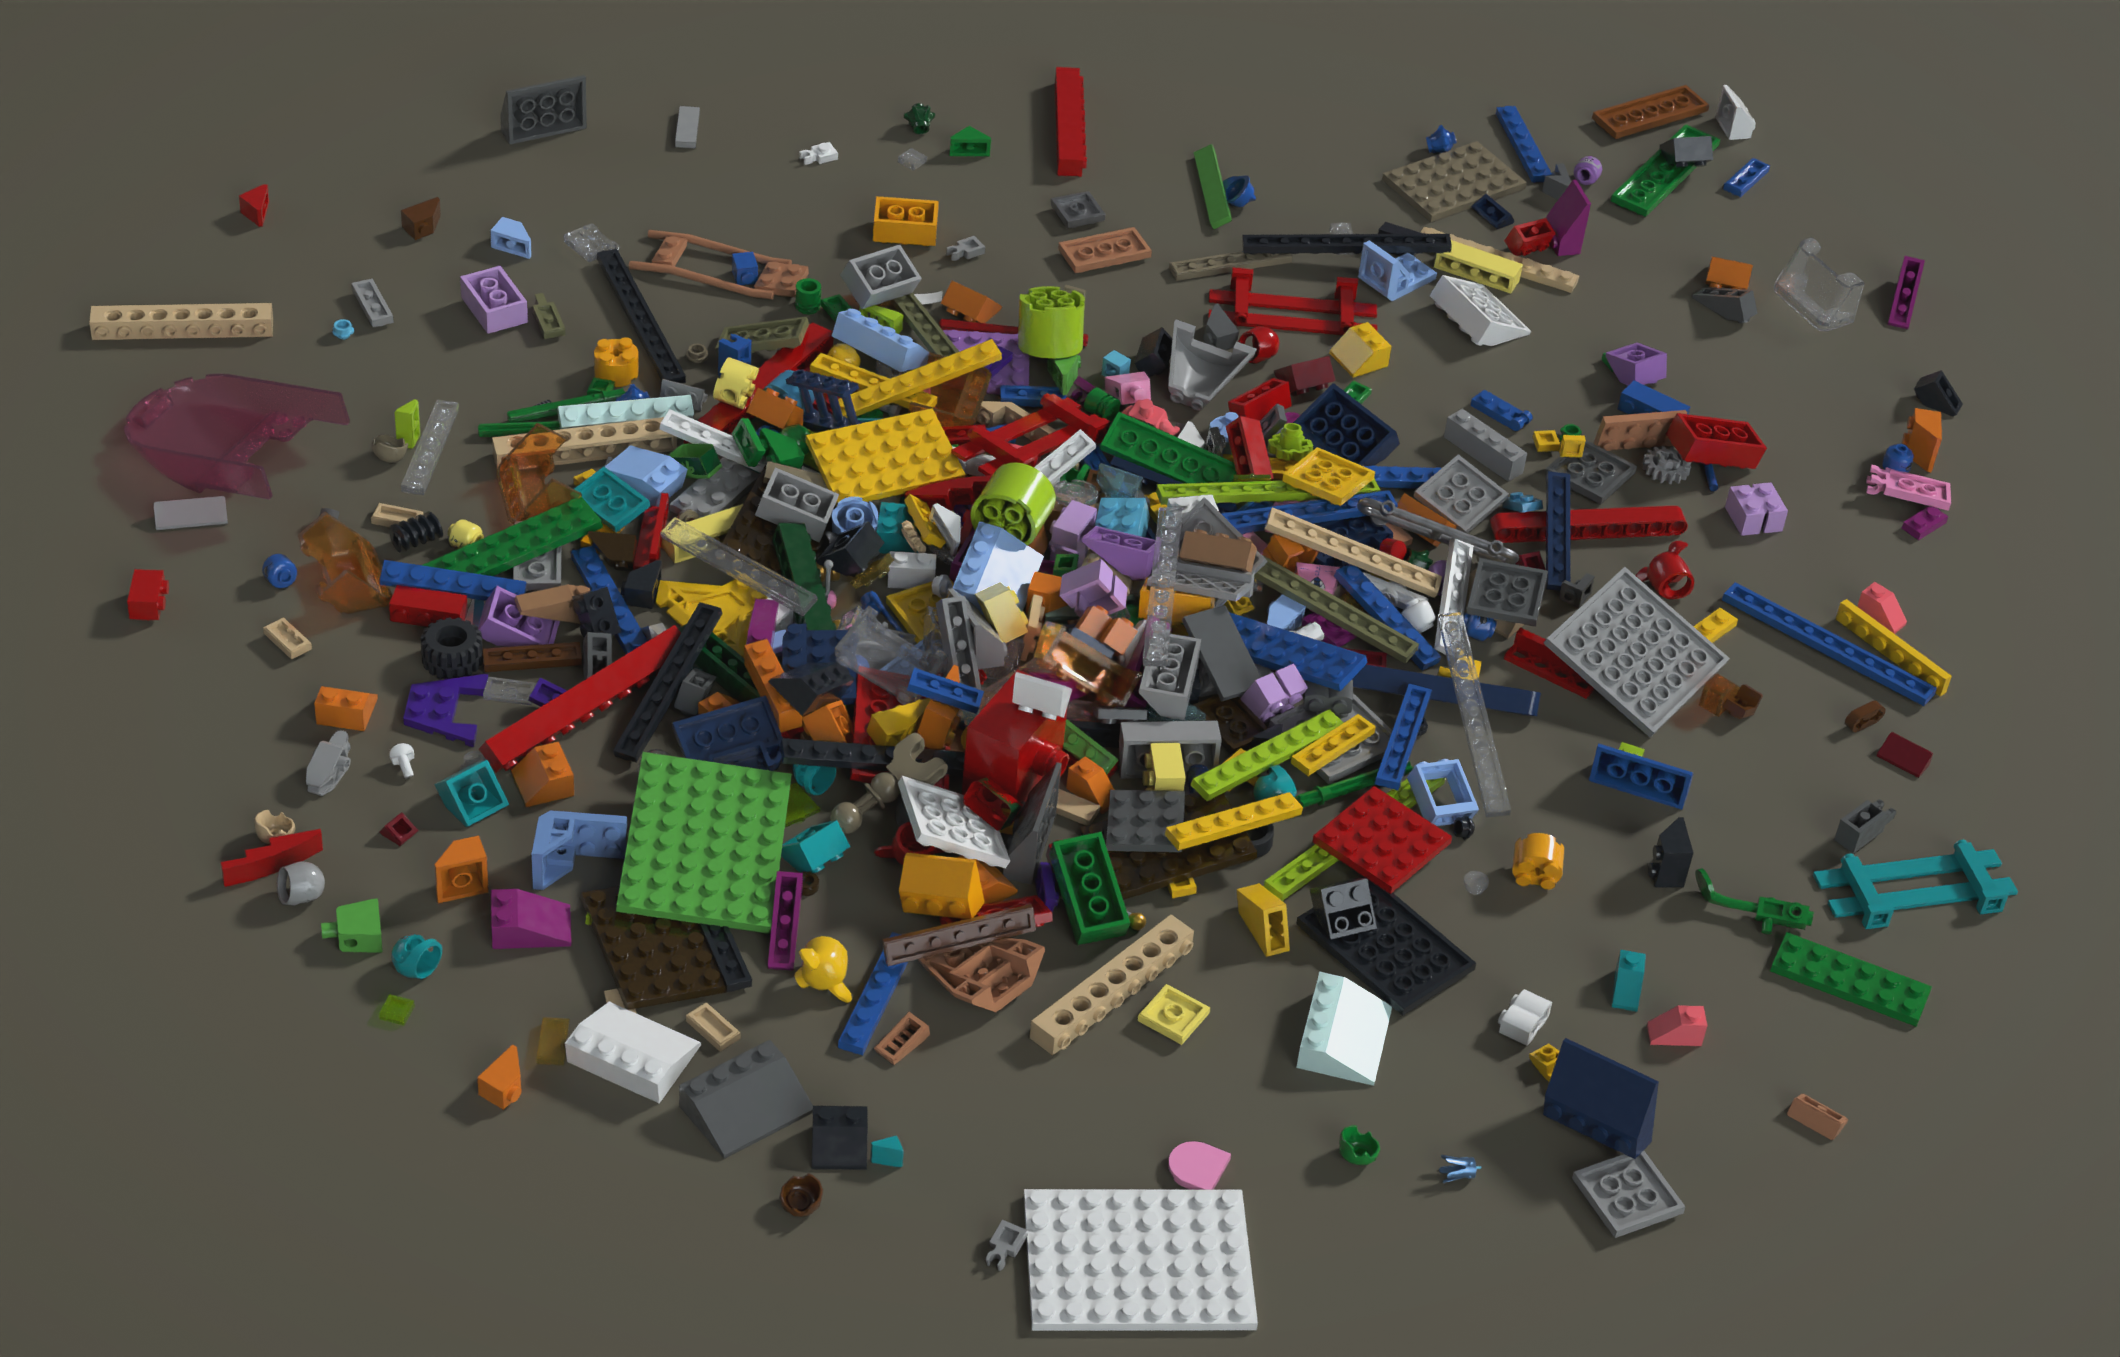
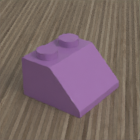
[1606,343,1667,385]

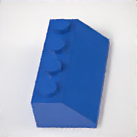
[1589,743,1694,810]

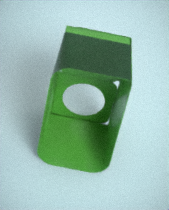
[669,444,722,479]

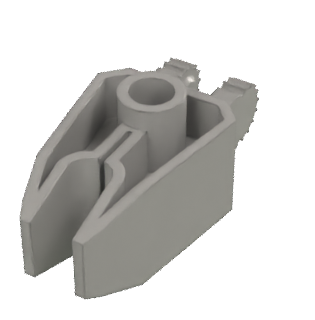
[306,730,351,796]

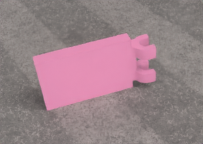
[1866,464,1951,511]

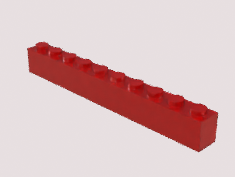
[684,322,834,444]
[479,625,681,773]

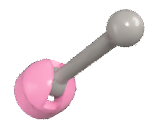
[824,560,837,609]

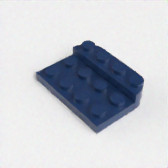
[1313,516,1393,572]
[782,624,856,705]
[672,696,783,771]

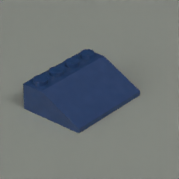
[1293,383,1400,466]
[1543,1038,1659,1159]

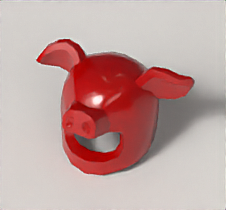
[1635,541,1695,599]
[874,822,944,866]

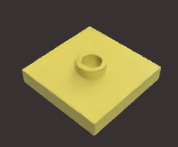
[1138,984,1210,1045]

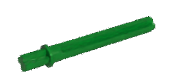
[507,388,625,423]
[478,421,560,437]
[1295,761,1413,808]

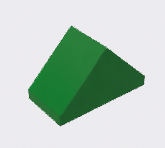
[949,126,991,157]

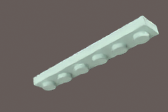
[557,395,694,429]

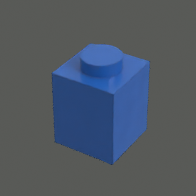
[732,252,758,285]

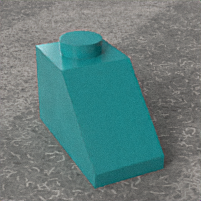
[1612,950,1646,1012]

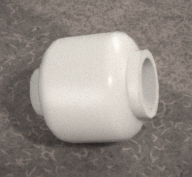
[1401,598,1436,633]

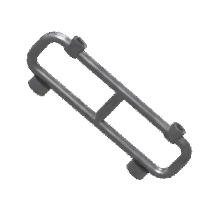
[1357,498,1519,564]

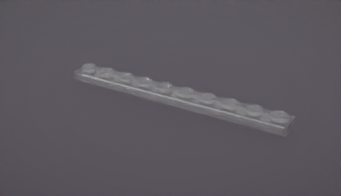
[1143,507,1183,667]
[1438,612,1511,817]

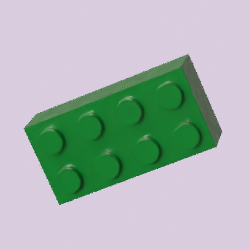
[1049,832,1130,946]

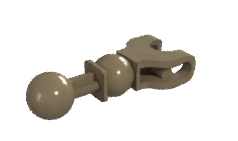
[830,733,948,834]

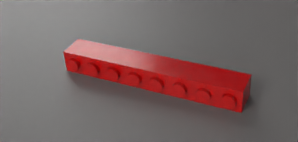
[1055,67,1087,177]

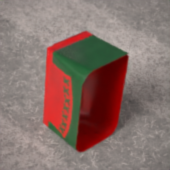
[963,777,1023,831]

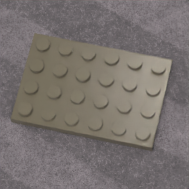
[1382,141,1527,222]

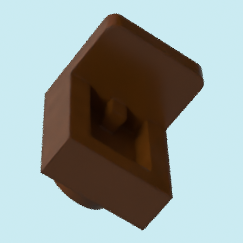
[1723,684,1763,719]

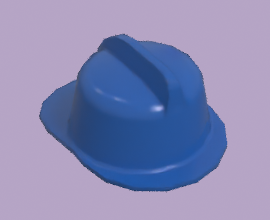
[1223,175,1256,208]

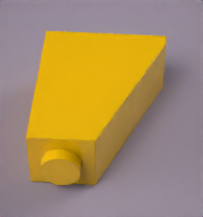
[1237,883,1290,957]

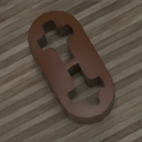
[1845,700,1886,732]

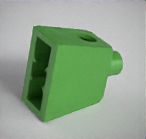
[321,898,383,953]

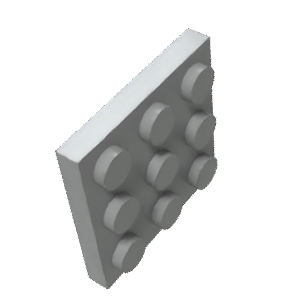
[1413,455,1509,534]
[1572,1151,1685,1238]

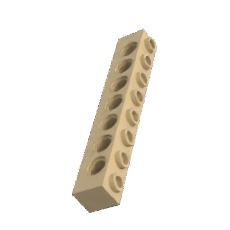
[90,303,273,340]
[492,417,677,472]
[1030,915,1194,1055]

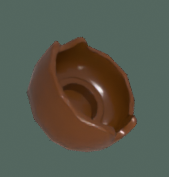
[779,1173,823,1217]

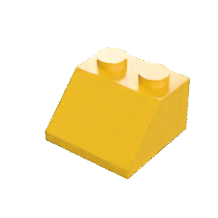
[1329,322,1392,378]

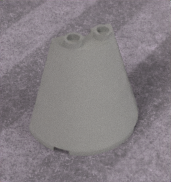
[1168,319,1256,411]

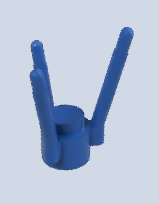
[859,591,905,640]

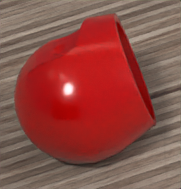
[1238,326,1279,364]

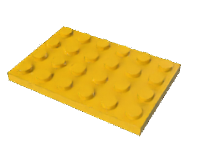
[805,408,966,507]

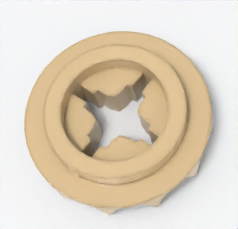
[901,520,926,553]

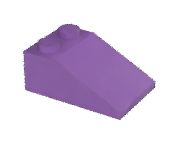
[1082,526,1162,581]
[478,586,560,647]

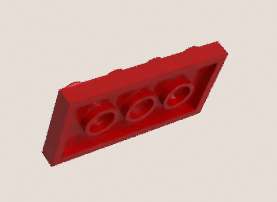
[939,895,1053,927]

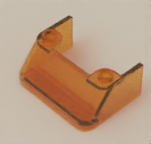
[497,423,582,525]

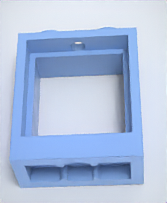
[1407,759,1479,826]

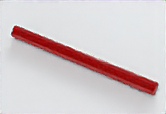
[939,319,1089,347]

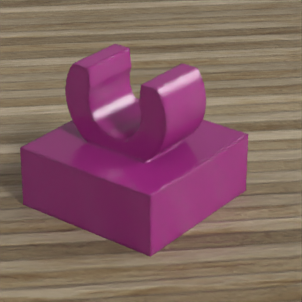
[1071,376,1095,406]

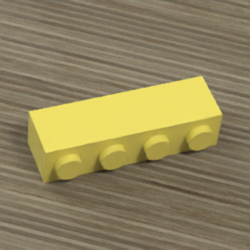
[1434,240,1523,294]
[662,504,743,564]

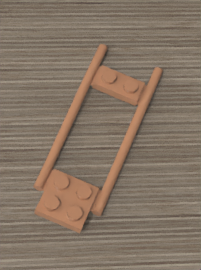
[629,230,809,300]

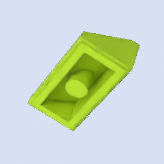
[395,399,420,449]

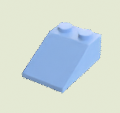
[605,445,688,507]

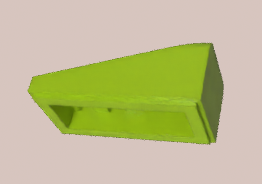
[859,305,904,334]

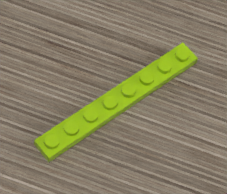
[1191,709,1344,801]

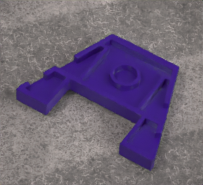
[403,674,489,747]

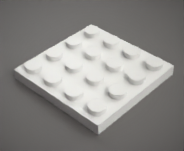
[898,776,1010,868]

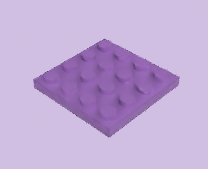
[941,330,1029,394]

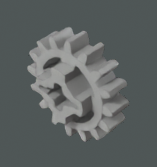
[1642,446,1691,484]

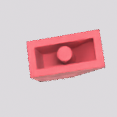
[1857,582,1907,634]
[1647,1005,1708,1046]

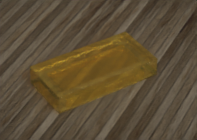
[537,1017,570,1065]

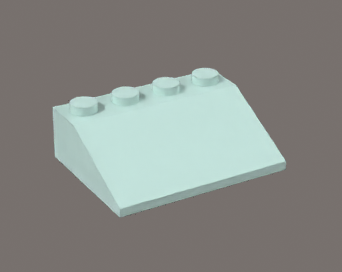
[1296,972,1392,1086]

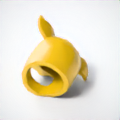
[795,936,852,1003]

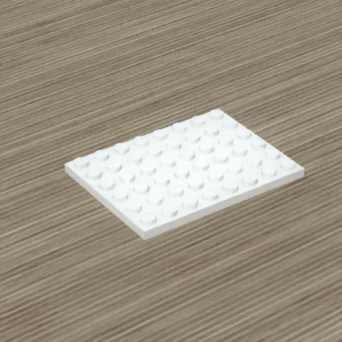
[1023,1189,1258,1331]

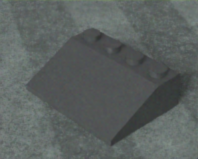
[501,75,587,144]
[1003,762,1062,885]
[679,1040,813,1159]

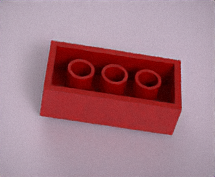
[1666,413,1767,469]

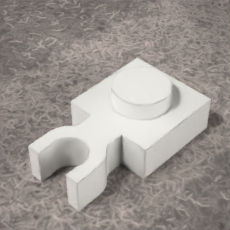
[799,142,838,165]

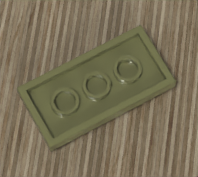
[715,316,809,356]

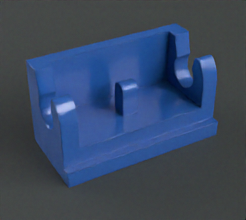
[718,334,752,377]

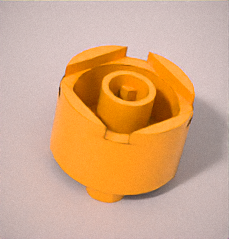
[594,337,639,387]
[1512,833,1564,890]

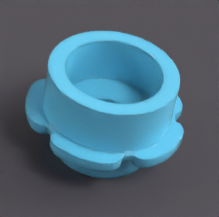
[332,319,354,339]

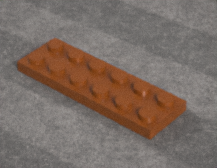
[1592,85,1709,139]

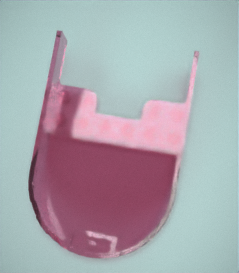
[124,374,350,499]

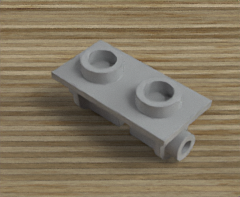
[660,379,708,411]

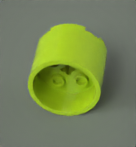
[1018,286,1085,358]
[971,463,1056,545]

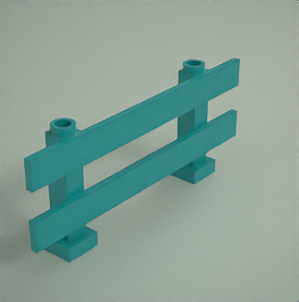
[1813,839,2018,929]

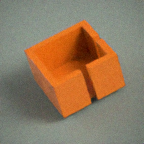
[1262,533,1319,573]

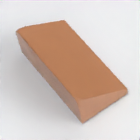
[1787,1094,1848,1140]

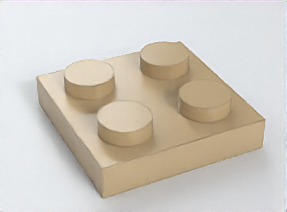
[1017,594,1045,661]

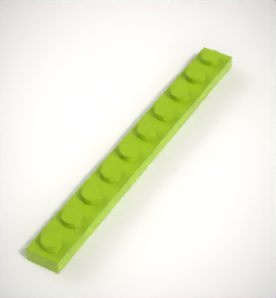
[1156,478,1380,505]
[1264,778,1445,901]

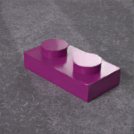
[1901,506,1948,540]

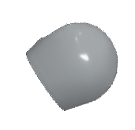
[277,861,325,906]

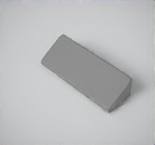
[154,496,228,530]

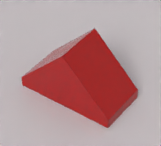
[239,184,269,227]

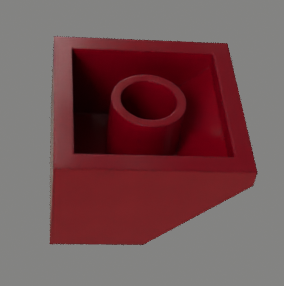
[1274,356,1335,395]

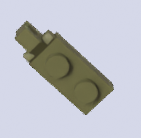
[532,293,566,339]

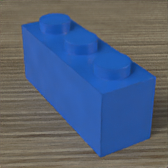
[1618,380,1690,415]

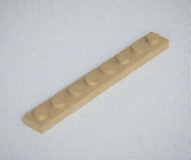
[1420,227,1579,293]
[1265,507,1442,598]

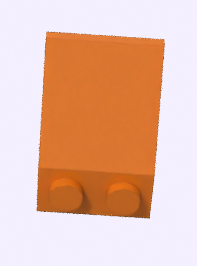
[917,665,962,750]

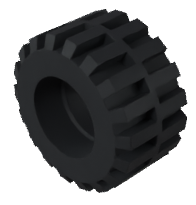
[421,618,483,679]

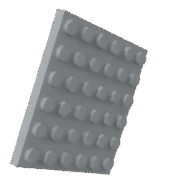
[1544,567,1730,738]

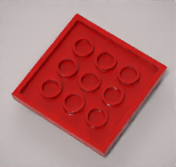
[1312,786,1452,894]

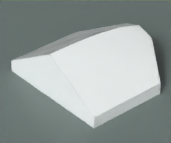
[929,503,961,556]

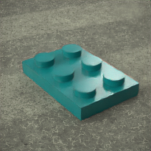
[569,467,651,533]

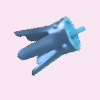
[1439,1155,1481,1183]

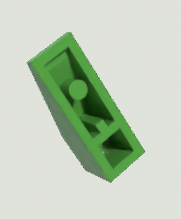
[1047,355,1081,395]

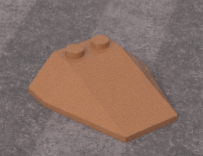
[918,938,1045,1012]

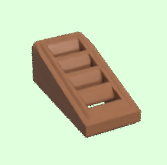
[874,1012,930,1065]

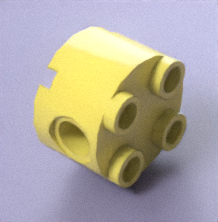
[713,357,759,410]

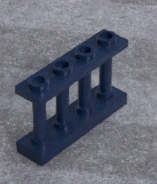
[785,370,865,432]

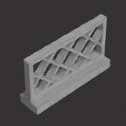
[1146,558,1255,601]

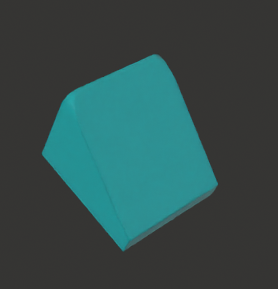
[870,1136,904,1167]

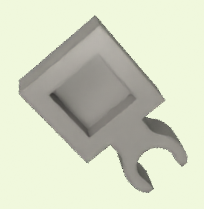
[946,236,985,261]
[986,1220,1028,1271]

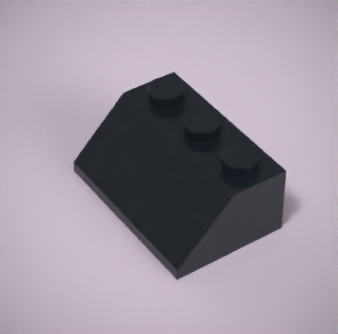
[768,662,855,716]

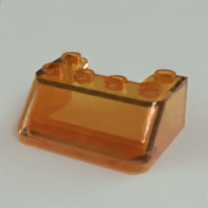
[908,352,992,427]
[298,512,393,614]
[1033,621,1143,708]

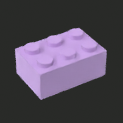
[460,266,528,334]

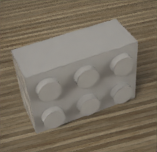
[840,245,922,309]
[755,467,839,542]

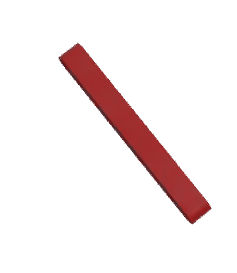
[1490,506,1688,543]

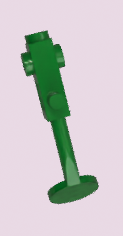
[1695,868,1814,935]

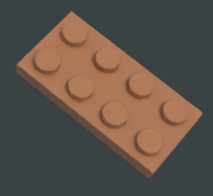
[1058,227,1152,273]
[1593,410,1687,451]

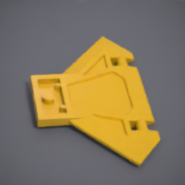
[656,574,770,658]

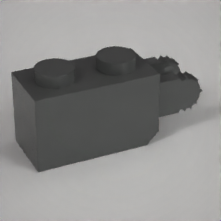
[1834,800,1896,853]

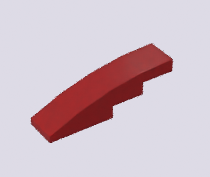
[904,475,992,511]
[221,829,323,887]

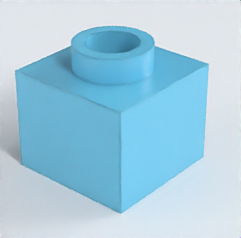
[1101,350,1131,377]

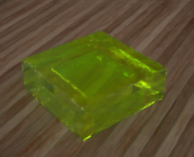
[379,994,415,1026]

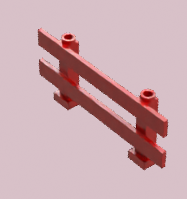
[1208,267,1378,335]
[951,393,1110,476]

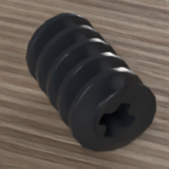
[389,511,443,553]

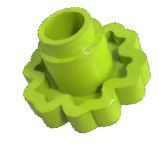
[1267,423,1313,461]

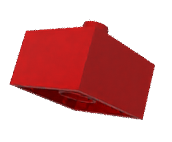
[962,669,1069,809]

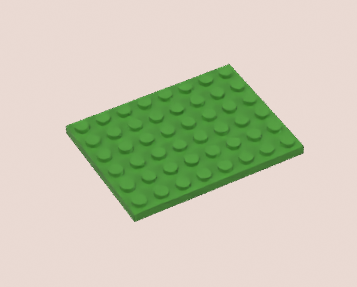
[616,752,792,934]

